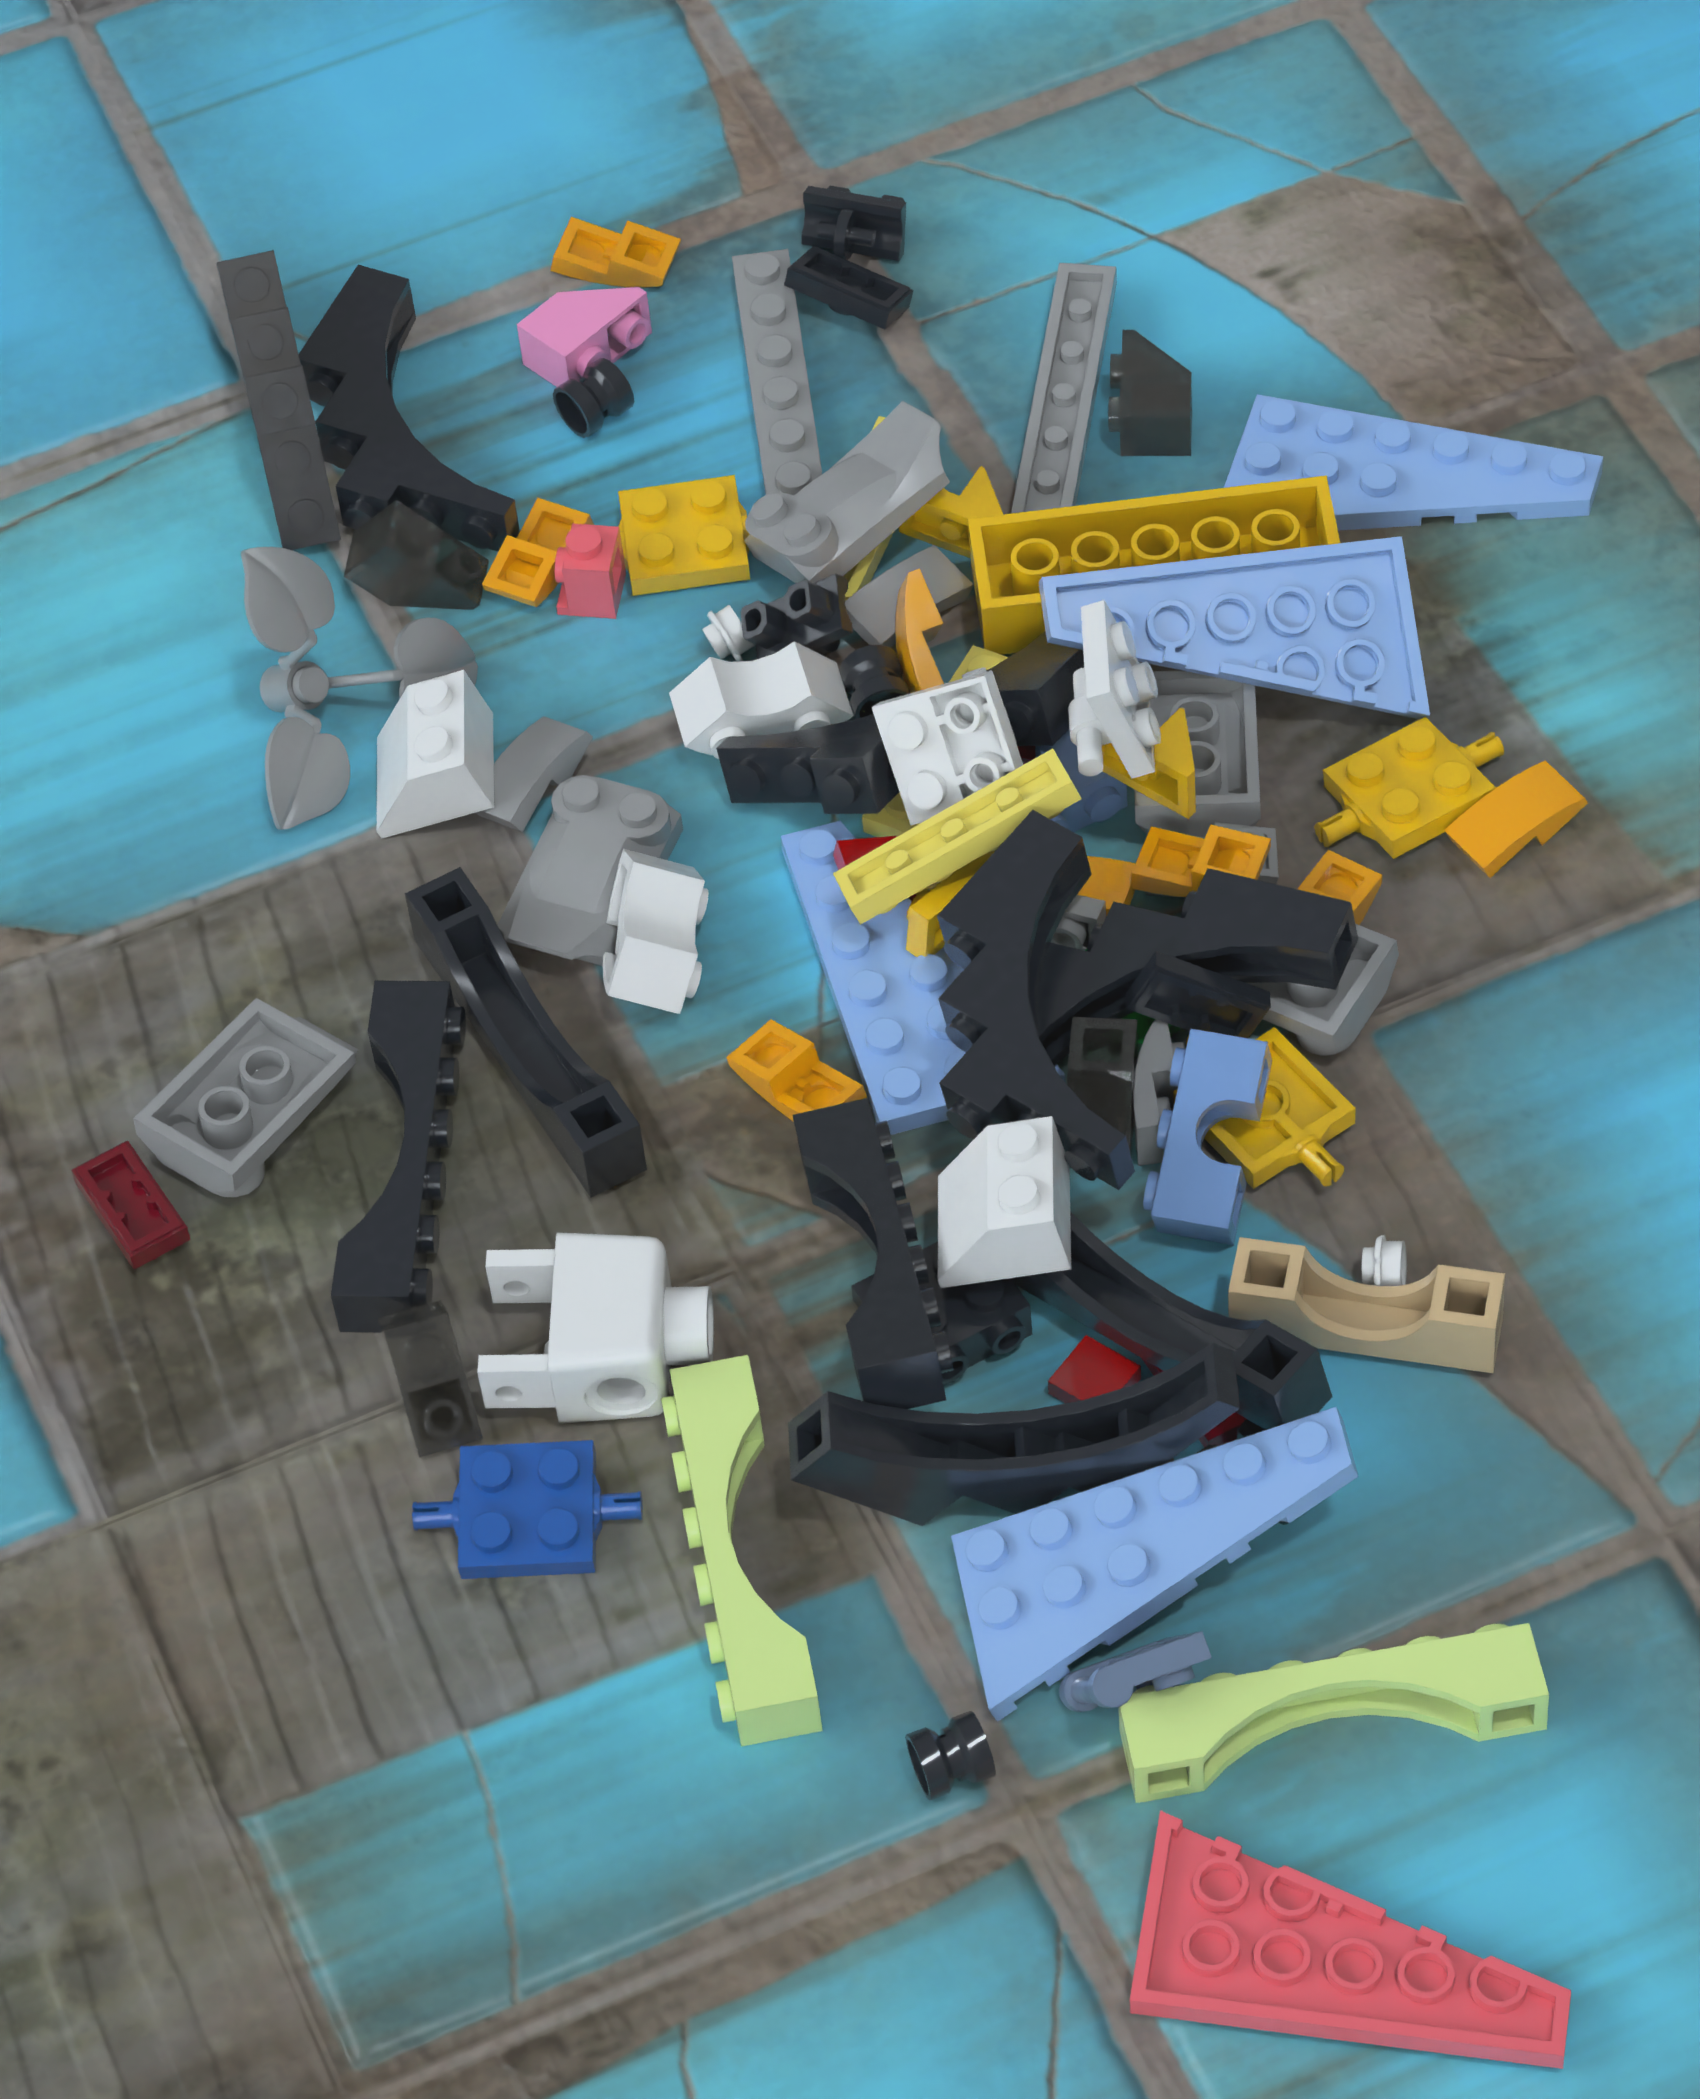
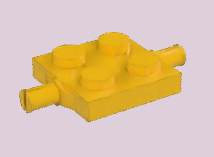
[618,475,751,596]
[1314,716,1504,859]
[1173,1027,1356,1189]

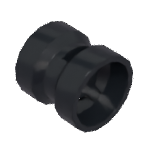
[553,358,635,438]
[840,645,910,719]
[905,1711,996,1800]

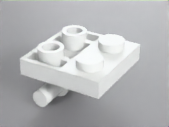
[1068,600,1161,779]
[871,667,1023,825]

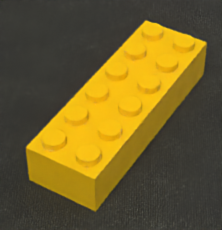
[968,475,1340,655]

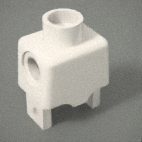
[477,1233,714,1424]

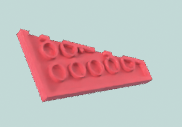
[1130,1810,1571,2069]

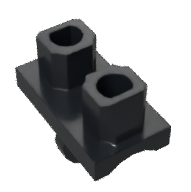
[801,185,907,261]
[740,573,853,659]

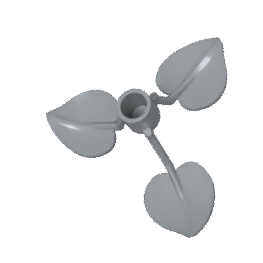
[241,547,478,830]

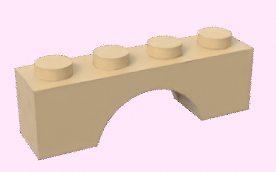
[1228,1237,1505,1373]

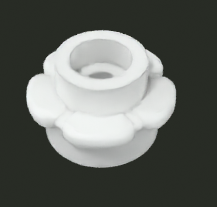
[702,605,755,662]
[1362,1235,1407,1286]

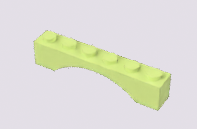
[661,1355,823,1747]
[1118,1623,1549,1803]

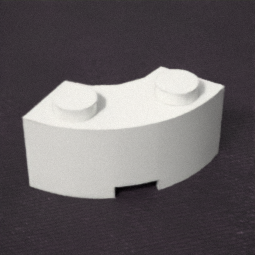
[669,641,854,759]
[603,849,709,1014]

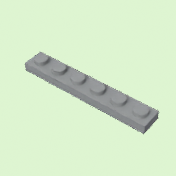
[732,249,822,495]
[1011,263,1117,513]

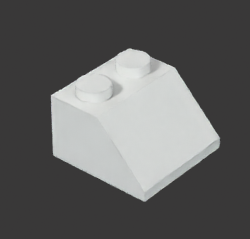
[376,670,494,839]
[938,1116,1071,1288]

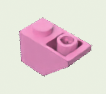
[517,287,652,387]

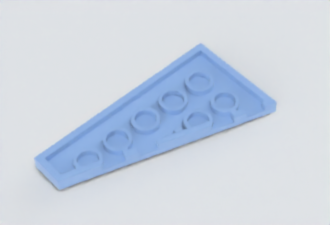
[1224,394,1603,531]
[1038,536,1430,719]
[781,821,1066,1135]
[951,1407,1358,1722]

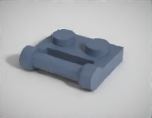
[1059,1631,1212,1712]

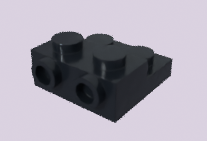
[851,1241,1032,1384]

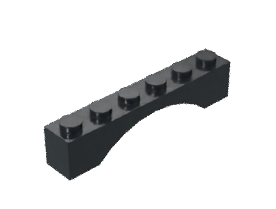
[405,867,647,1198]
[331,980,466,1333]
[792,1098,954,1409]
[1011,1212,1333,1430]

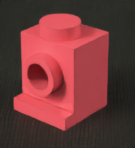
[555,523,626,619]

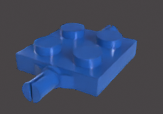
[412,1440,643,1579]

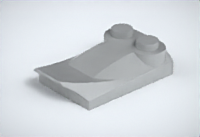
[744,401,950,583]
[1134,670,1261,837]
[497,775,683,966]
[1247,924,1399,1056]
[133,998,358,1197]

